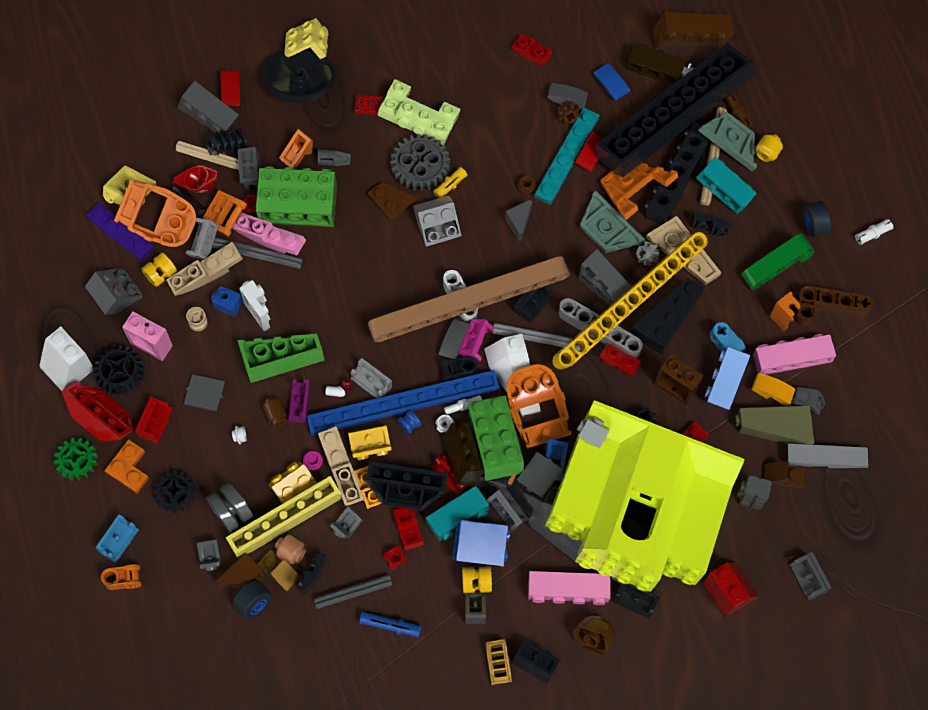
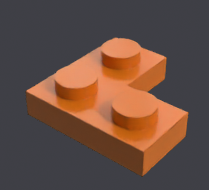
[105,439,149,494]

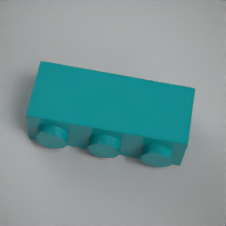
[696,157,757,214]
[426,486,489,542]

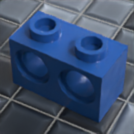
[542,439,568,485]

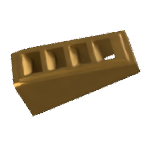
[485,639,512,685]

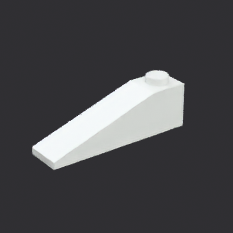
[484,334,541,416]

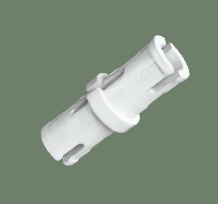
[855,219,893,245]

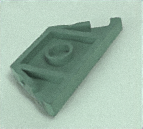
[698,112,757,171]
[580,191,645,253]

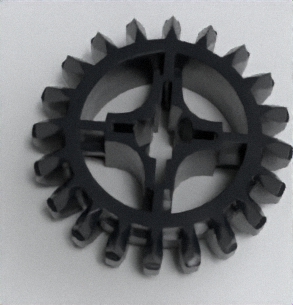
[93,345,146,397]

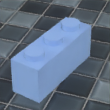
[705,347,750,410]

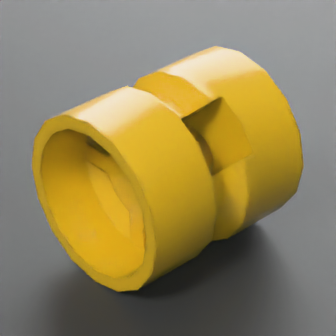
[141,252,177,287]
[462,566,492,593]

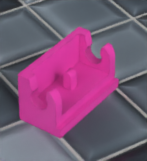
[458,319,494,362]

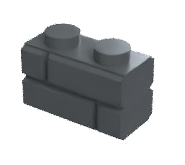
[736,475,772,510]

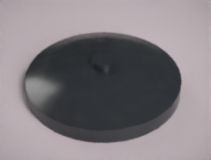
[263,49,335,103]

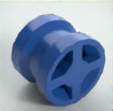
[397,410,421,435]

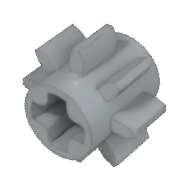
[636,242,660,266]

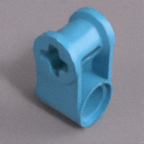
[709,322,745,353]

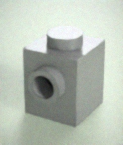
[577,416,610,449]

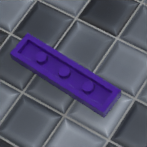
[86,203,155,262]

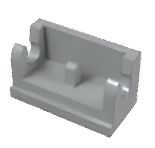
[185,218,218,260]
[350,358,392,399]

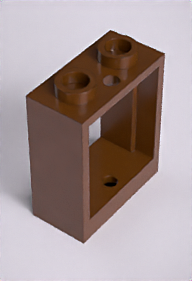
[654,354,704,406]

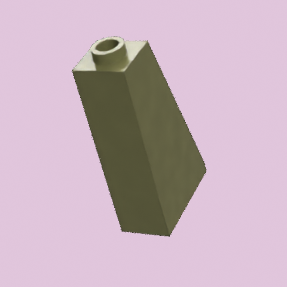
[735,406,814,445]

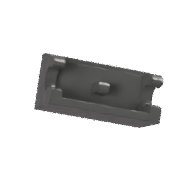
[238,147,261,190]
[486,487,529,532]
[789,552,832,601]

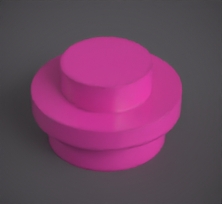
[303,451,323,471]

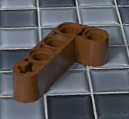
[795,286,874,326]

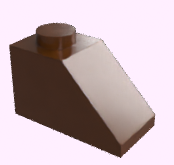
[216,554,264,588]

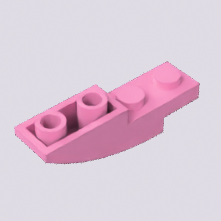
[232,213,306,255]

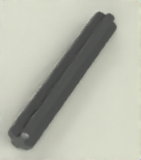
[314,575,392,609]

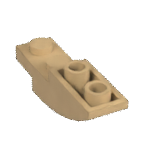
[166,242,243,296]
[318,427,364,507]

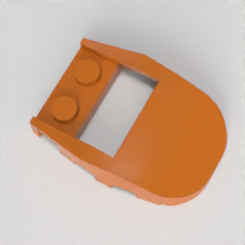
[114,179,196,247]
[507,364,572,449]

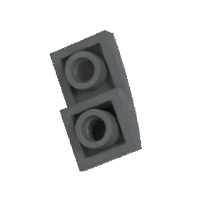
[547,83,588,109]
[439,319,470,359]

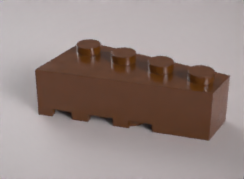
[652,12,734,49]

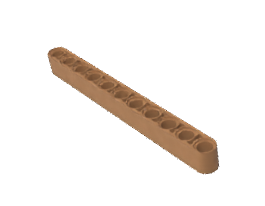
[368,256,570,342]

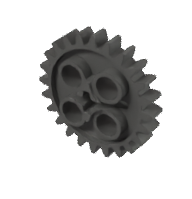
[390,134,450,191]

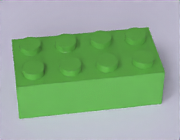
[468,395,524,481]

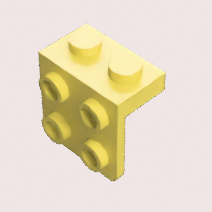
[284,18,328,59]

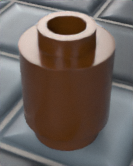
[262,397,287,427]

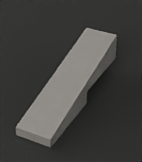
[788,444,868,468]

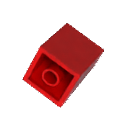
[703,562,759,618]

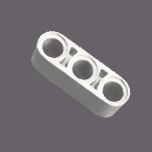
[443,270,478,324]

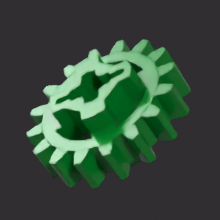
[54,438,98,481]

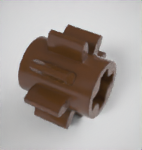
[557,101,580,124]

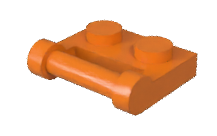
[202,190,247,237]

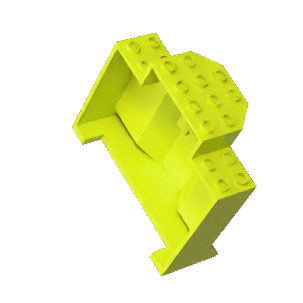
[545,400,745,592]

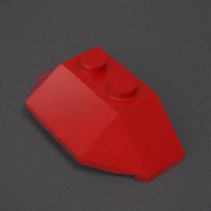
[62,382,133,441]

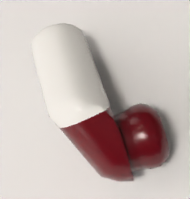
[326,378,353,397]

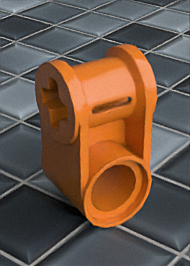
[101,564,142,590]

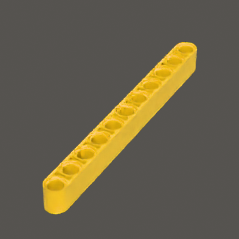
[552,232,707,370]

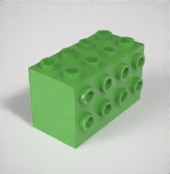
[256,166,337,227]

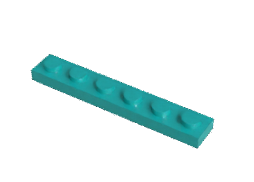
[535,108,600,205]

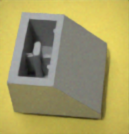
[413,196,461,247]

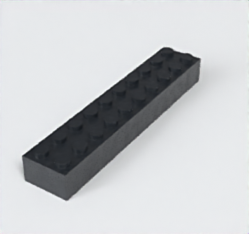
[596,43,753,178]

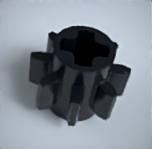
[633,407,656,424]

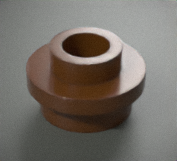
[517,176,536,194]

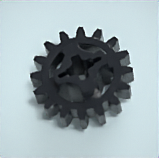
[153,470,197,514]

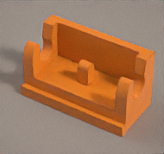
[769,291,800,332]

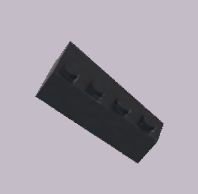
[631,278,704,355]

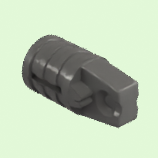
[318,149,351,166]

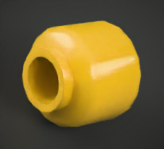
[756,134,783,162]

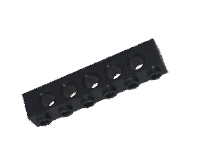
[644,122,711,225]

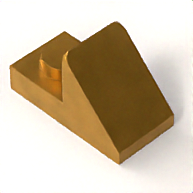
[257,550,300,592]

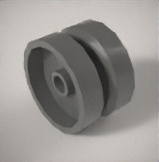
[205,482,253,533]

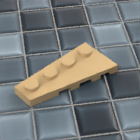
[646,216,721,285]

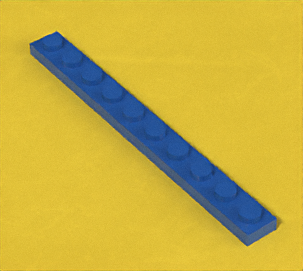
[307,370,500,436]

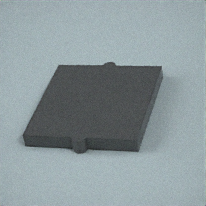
[184,374,225,412]
[517,452,562,498]

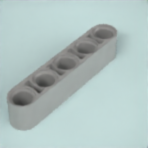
[558,298,642,358]

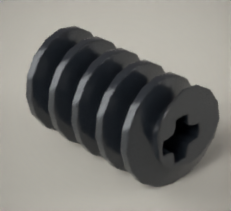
[206,128,247,156]

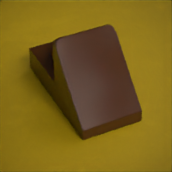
[763,461,805,488]

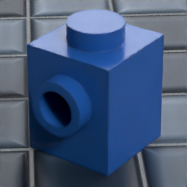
[211,286,243,317]

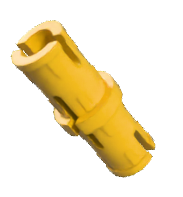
[433,167,468,198]

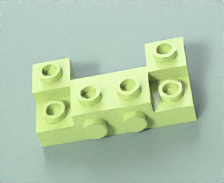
[378,79,461,146]

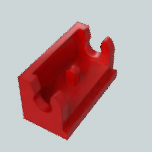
[135,396,173,444]

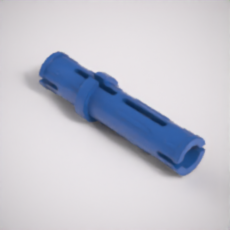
[359,611,422,638]

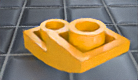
[751,373,796,407]
[354,465,381,509]

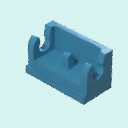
[96,515,139,563]

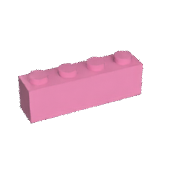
[753,334,836,375]
[528,571,610,605]

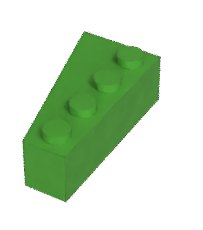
[238,334,325,383]

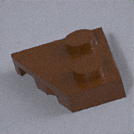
[367,182,418,222]

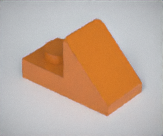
[279,129,313,169]

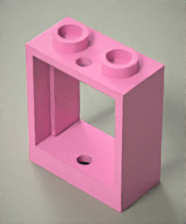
[122,312,173,361]

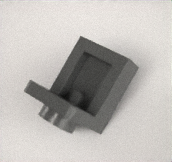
[792,387,825,415]
[330,506,365,539]
[197,538,221,571]

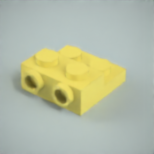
[103,165,156,205]

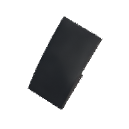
[691,213,732,237]
[298,553,326,595]

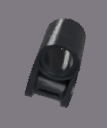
[440,356,477,382]

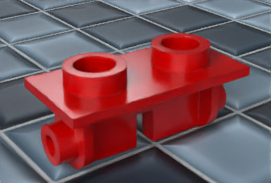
[599,343,641,376]
[430,455,469,496]

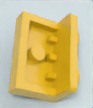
[348,425,392,460]
[268,462,317,504]

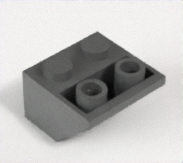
[85,268,144,315]

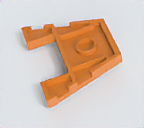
[600,163,678,220]

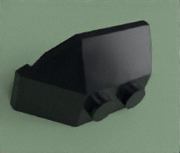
[366,461,448,511]

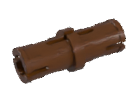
[725,94,752,128]

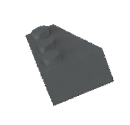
[177,81,239,133]
[579,249,633,315]

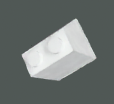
[40,327,93,391]

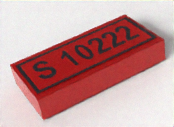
[355,95,386,115]

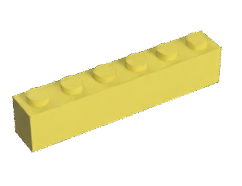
[226,476,342,560]

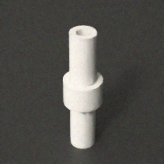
[444,395,482,415]

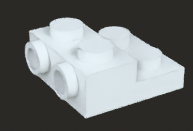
[239,280,271,331]

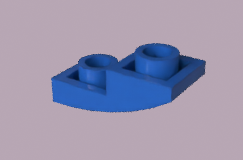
[594,63,630,101]

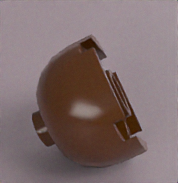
[573,615,615,656]

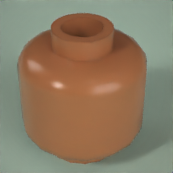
[275,535,306,565]

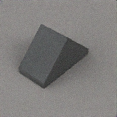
[505,200,532,241]
[465,592,486,624]

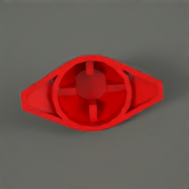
[173,165,218,193]

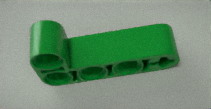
[741,233,814,290]

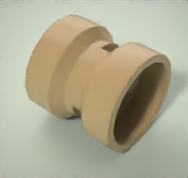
[186,307,208,331]

